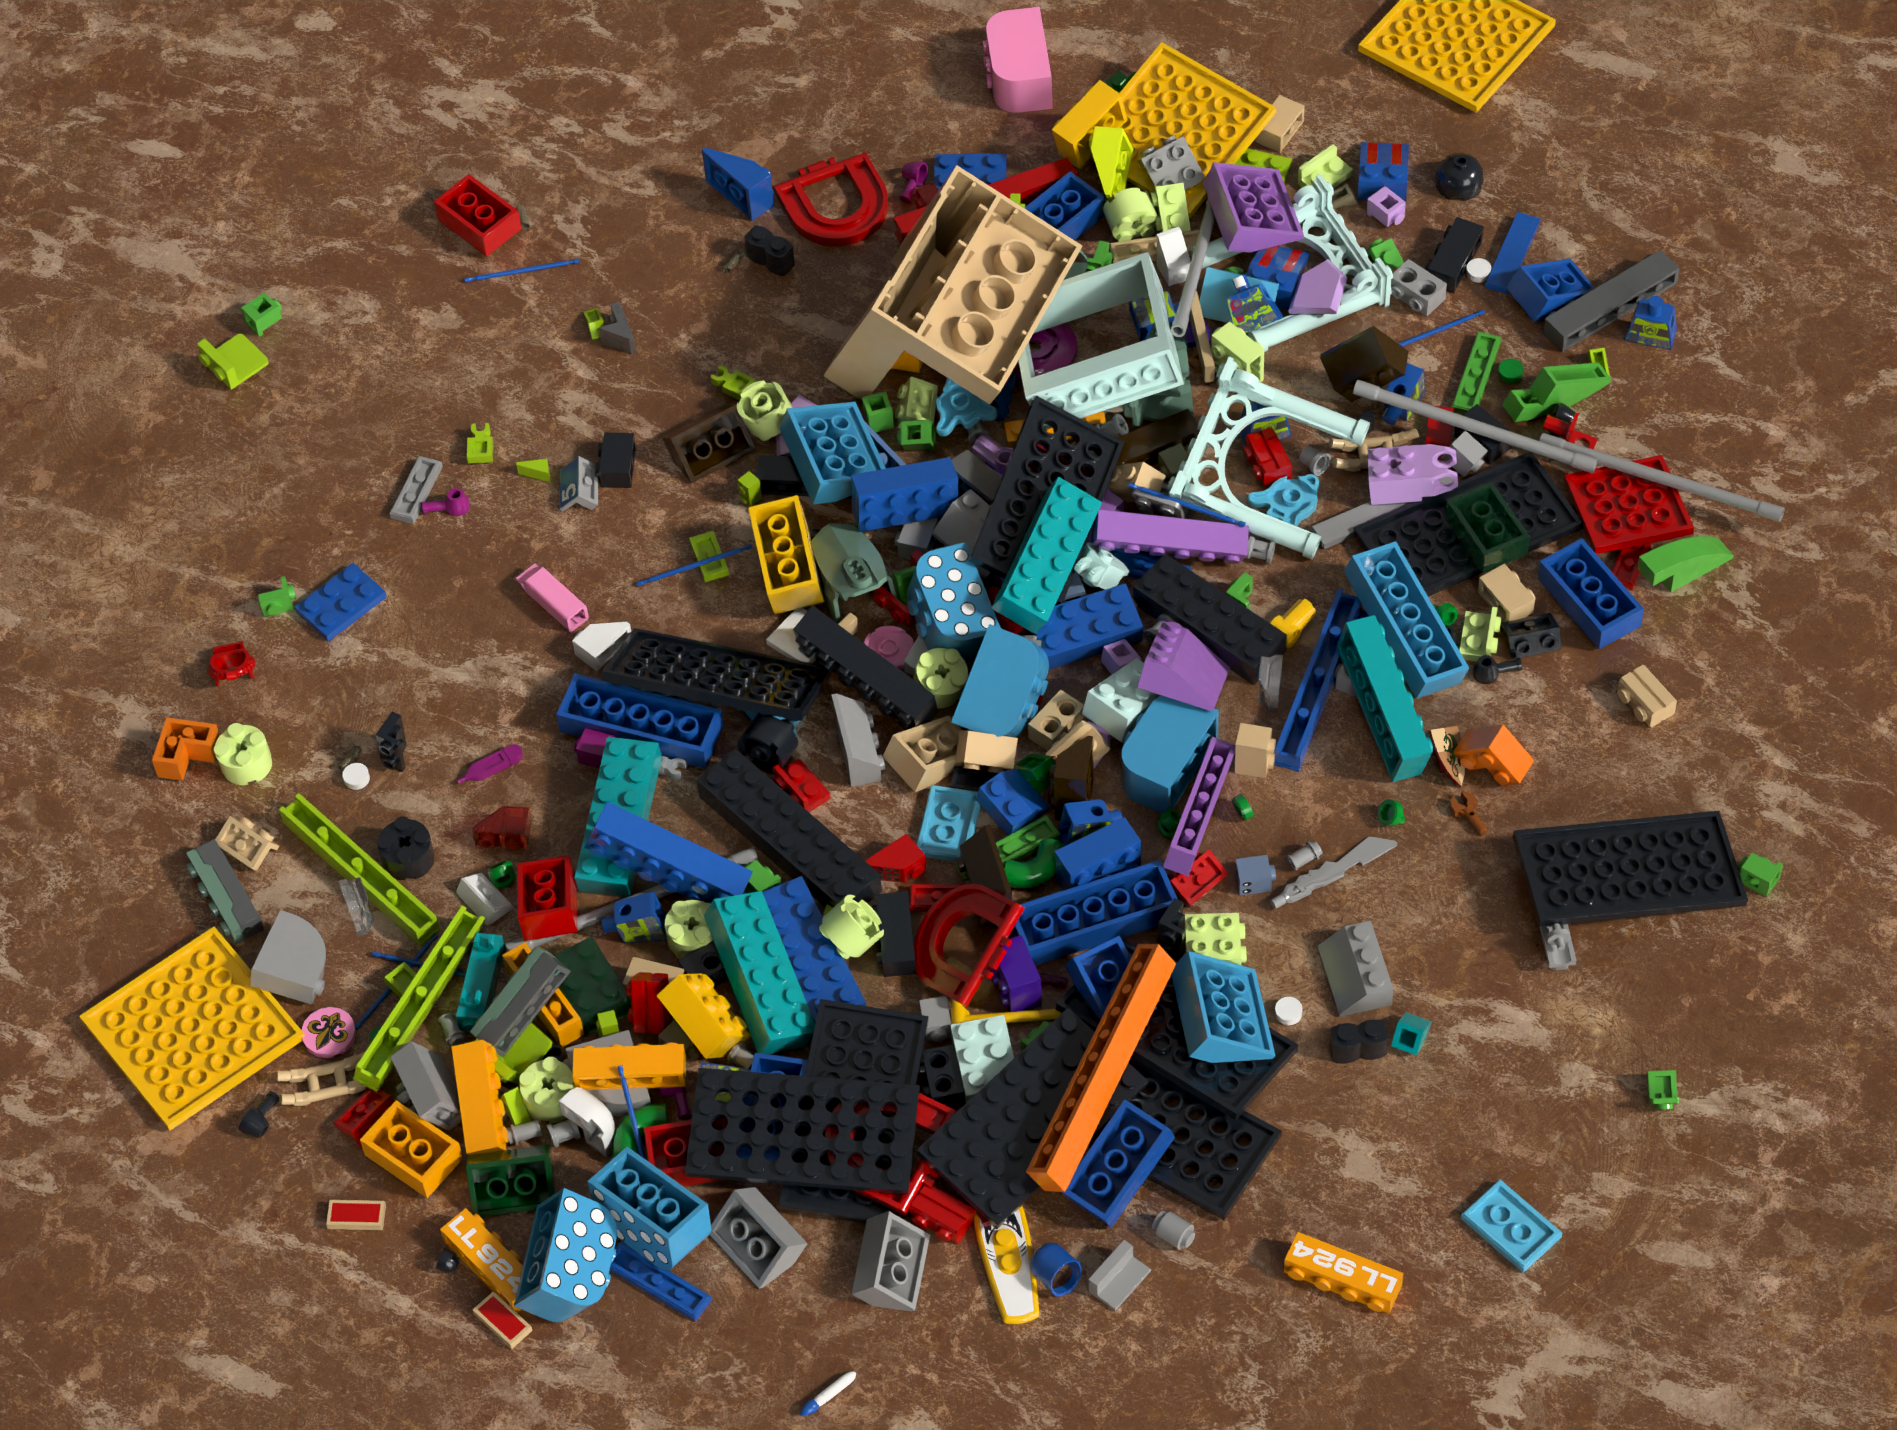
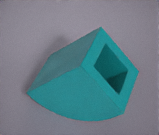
[1391,1012,1432,1056]

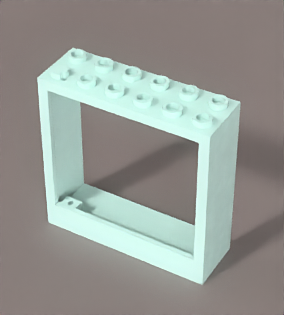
[1019,252,1184,430]

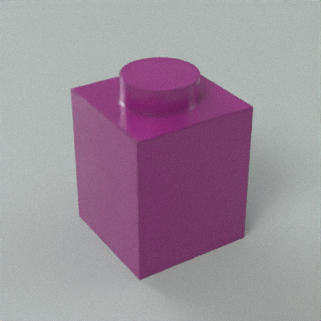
[574,728,615,769]

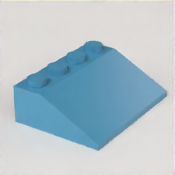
[779,402,886,504]
[1171,951,1275,1063]

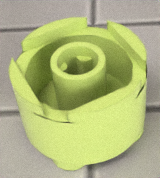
[1103,188,1158,242]
[737,380,793,441]
[913,648,968,708]
[214,723,272,785]
[819,895,884,959]
[665,900,713,959]
[519,1057,575,1123]

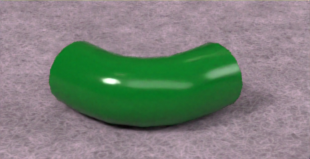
[1004,839,1065,888]
[612,1103,668,1158]

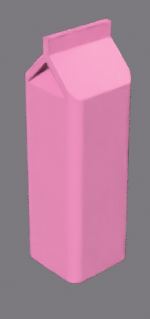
[516,564,589,632]

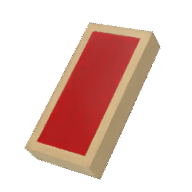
[326,1200,386,1230]
[473,1291,532,1349]

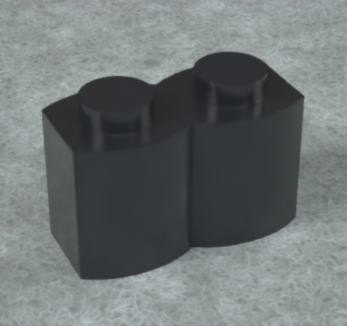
[744,225,795,276]
[1329,1020,1388,1064]

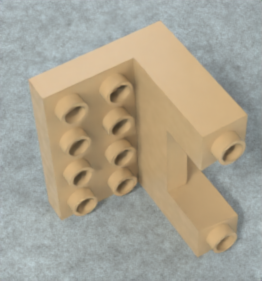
[823,165,1082,404]

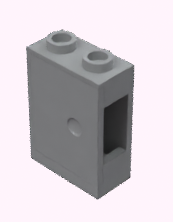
[391,1041,462,1131]

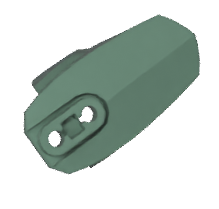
[1124,323,1194,427]
[811,523,897,624]

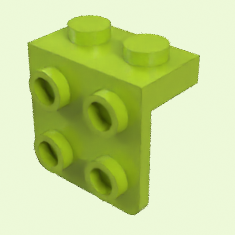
[197,334,269,390]
[475,1022,552,1085]

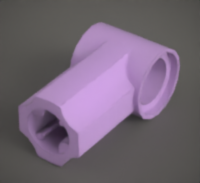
[972,435,1013,475]

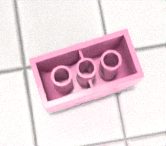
[982,7,1053,113]

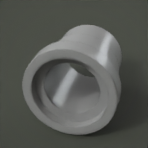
[1299,446,1331,476]

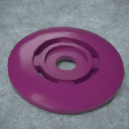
[1012,323,1077,380]

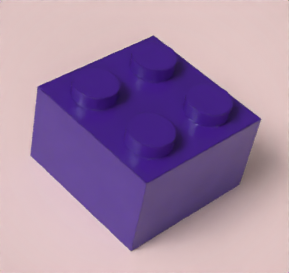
[990,935,1042,1012]

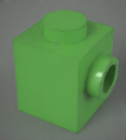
[862,391,894,433]

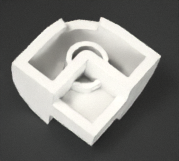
[559,1087,616,1157]

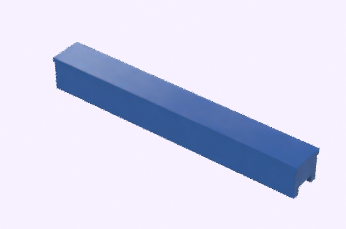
[1274,588,1363,772]

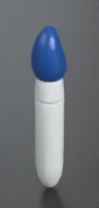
[800,1371,856,1416]

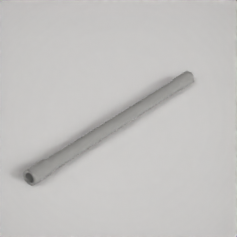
[1171,197,1215,337]
[1353,380,1598,474]
[1539,433,1785,522]
[505,847,759,952]

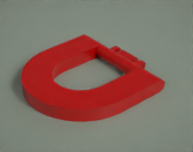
[773,152,888,246]
[914,884,1025,1007]
[825,1093,957,1215]

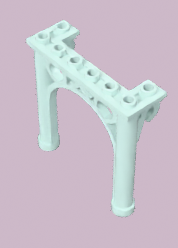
[1191,174,1393,352]
[1167,357,1370,560]

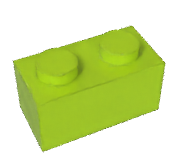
[737,471,762,507]
[596,1010,619,1038]

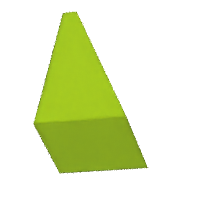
[583,308,605,340]
[1586,348,1610,377]
[516,459,550,482]
[500,1087,531,1126]

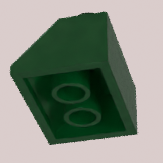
[466,1145,555,1217]

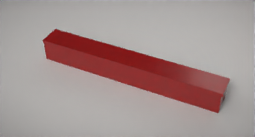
[893,157,1079,244]

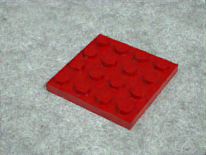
[1564,455,1694,554]

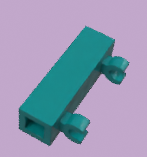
[456,932,506,1033]

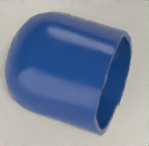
[1029,1243,1082,1296]

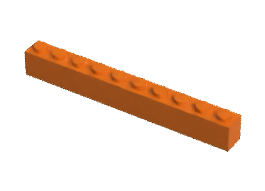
[1026,944,1176,1192]

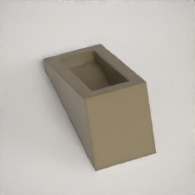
[1332,184,1358,209]

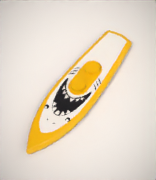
[973,1206,1040,1324]

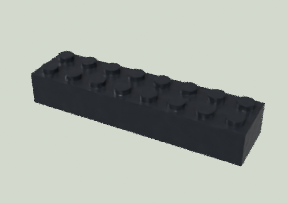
[697,749,882,908]

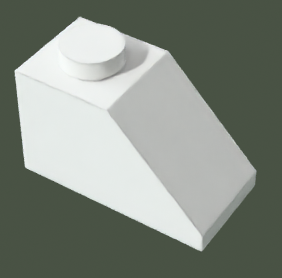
[1157,227,1191,286]
[572,622,631,671]

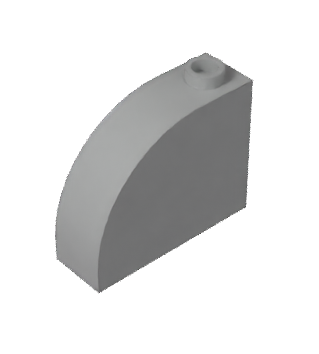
[250,910,326,1005]
[563,1030,651,1117]

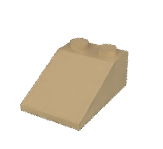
[883,715,964,792]

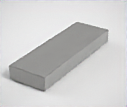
[389,456,443,524]

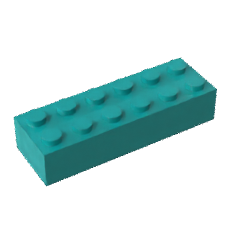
[991,477,1102,634]
[1336,615,1433,782]
[575,737,662,898]
[704,891,815,1054]

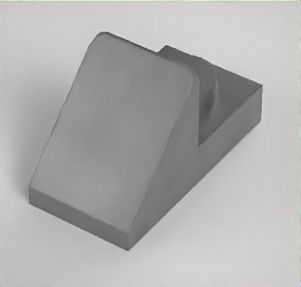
[599,302,636,354]

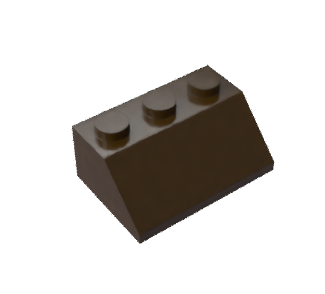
[1320,326,1409,402]
[662,404,756,483]
[1049,736,1094,821]
[956,825,1012,926]

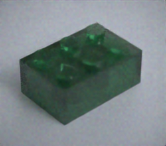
[1445,481,1530,574]
[554,936,632,1036]

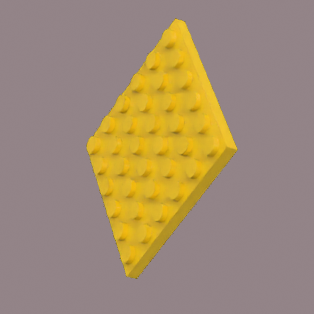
[1358,0,1556,113]
[1091,42,1277,218]
[79,926,305,1131]

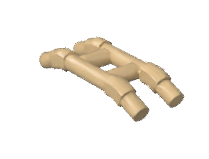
[1329,428,1419,472]
[275,1051,367,1106]

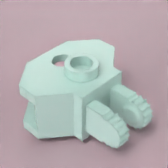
[1074,542,1129,590]

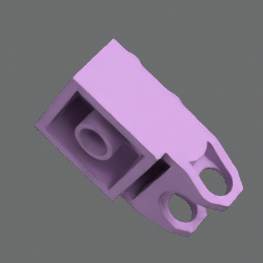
[1368,444,1458,505]

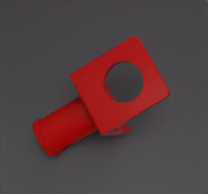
[1542,412,1597,450]

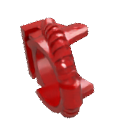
[207,641,256,686]

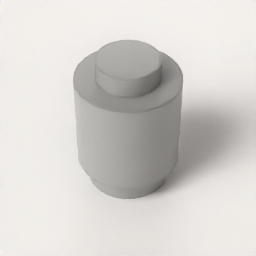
[1152,1211,1195,1250]

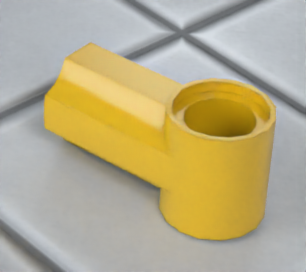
[1270,599,1317,648]

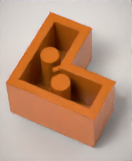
[152,717,220,781]
[1453,724,1534,786]

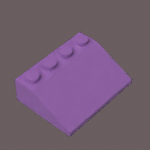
[1203,162,1304,253]
[1137,621,1230,712]

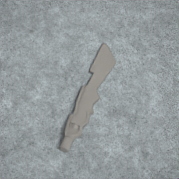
[1270,836,1397,909]

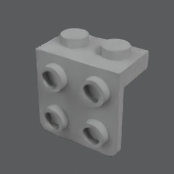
[1137,135,1204,190]
[1131,483,1190,519]

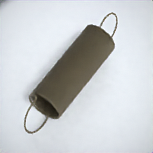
[515,202,530,232]
[722,246,746,275]
[336,743,363,775]

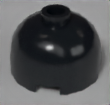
[1436,153,1484,201]

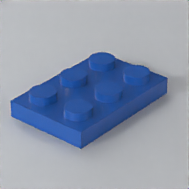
[934,153,1007,196]
[295,563,387,642]

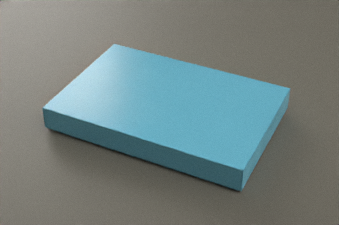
[1199,267,1279,328]
[916,785,981,862]
[1461,1179,1562,1273]

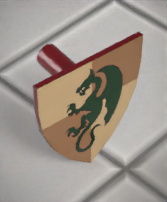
[1429,726,1465,787]

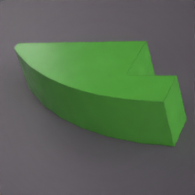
[1502,362,1612,422]
[1637,536,1734,592]

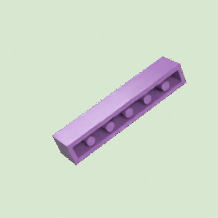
[1092,510,1249,564]
[1163,737,1235,876]

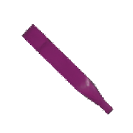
[457,744,523,784]

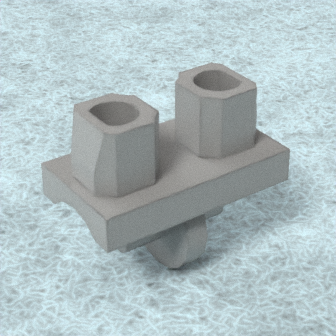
[1539,924,1577,971]

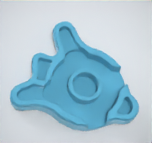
[936,378,998,436]
[1248,474,1319,527]

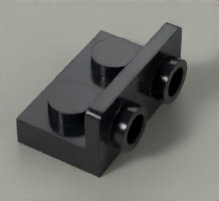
[1501,613,1561,659]
[376,711,407,772]
[1157,898,1185,960]

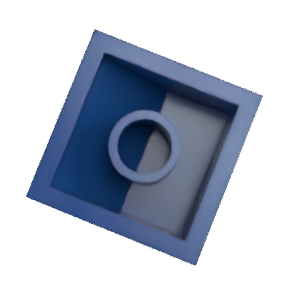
[976,768,1050,836]

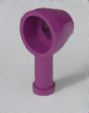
[899,161,928,203]
[422,488,470,516]
[659,1087,692,1120]

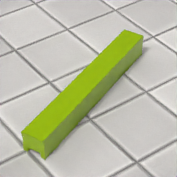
[279,793,440,947]
[353,905,485,1092]

